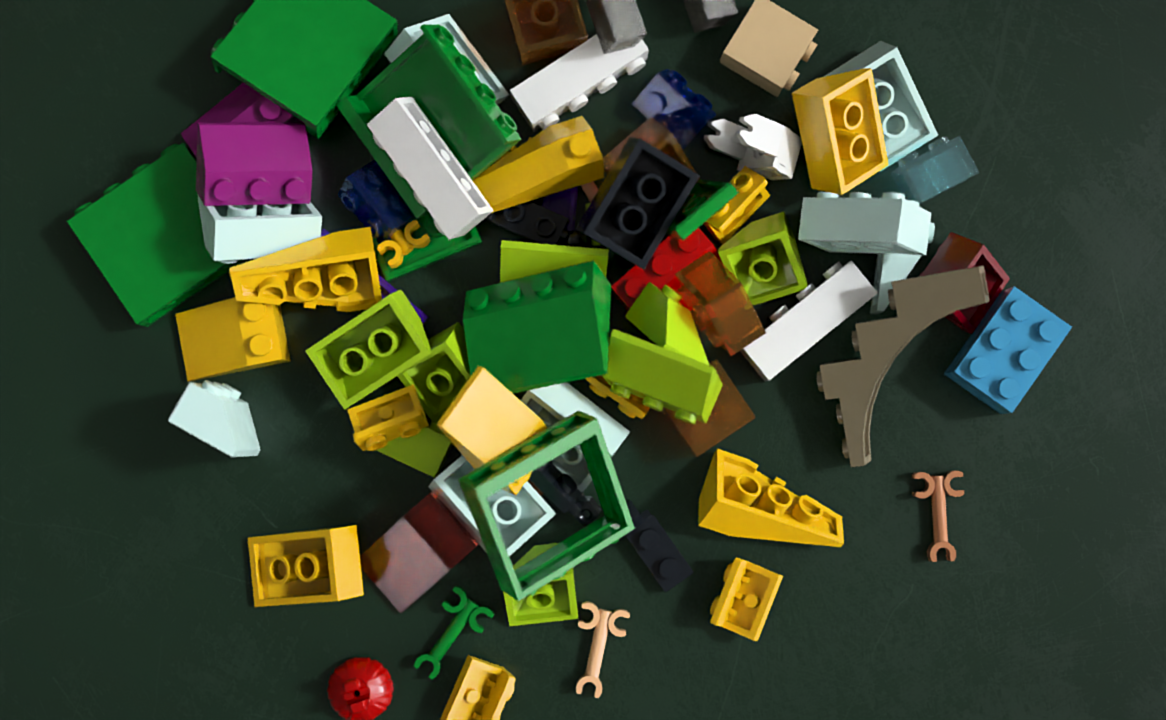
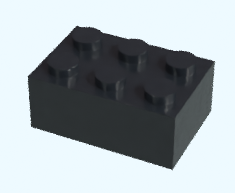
[576,137,700,269]

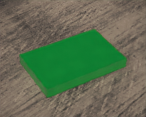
[665,179,738,240]
[360,200,482,282]

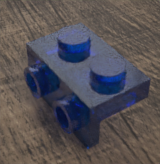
[632,69,716,150]
[338,160,416,243]

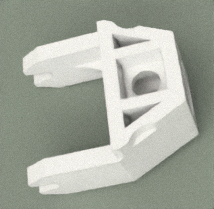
[703,114,802,180]

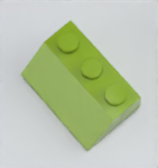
[500,240,609,283]
[305,290,432,410]
[603,329,723,425]

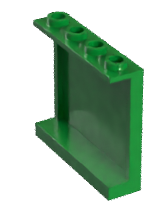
[210,0,398,139]
[336,24,521,218]
[67,143,246,327]

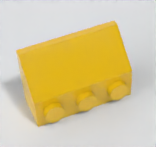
[792,68,889,195]

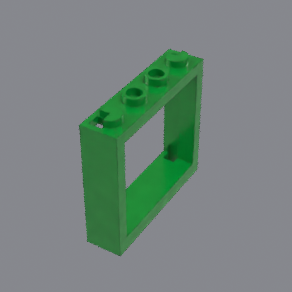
[458,411,635,601]

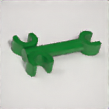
[414,585,495,680]

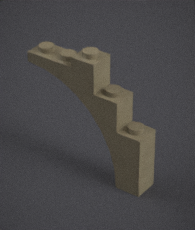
[817,266,990,467]

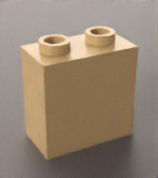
[719,0,818,97]

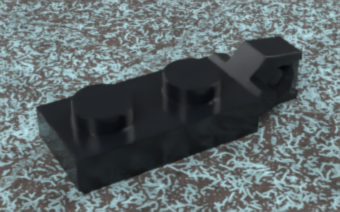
[529,460,602,527]
[625,499,694,593]

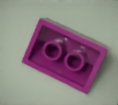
[181,83,304,157]
[196,122,313,206]

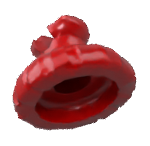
[327,657,394,720]

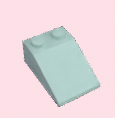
[824,41,938,172]

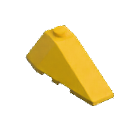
[473,116,604,213]
[229,227,382,312]
[698,448,844,547]

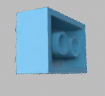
[944,286,1072,414]

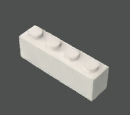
[510,16,649,132]
[367,97,494,240]
[739,260,878,382]

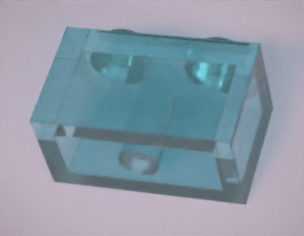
[891,136,979,205]

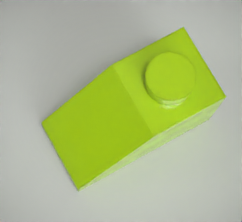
[376,421,453,478]

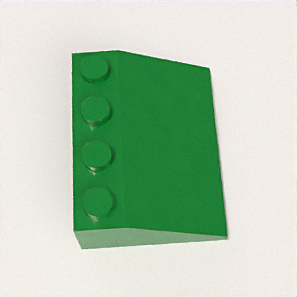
[463,260,611,393]

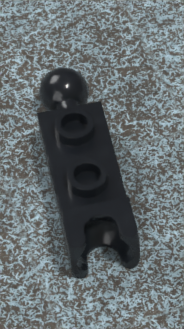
[483,201,591,248]

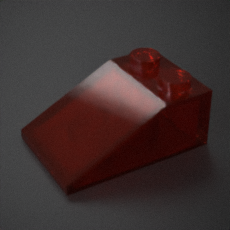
[360,492,478,613]

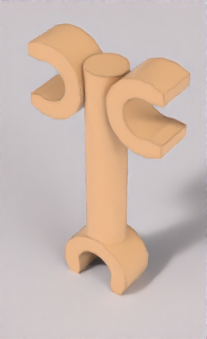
[576,601,630,698]

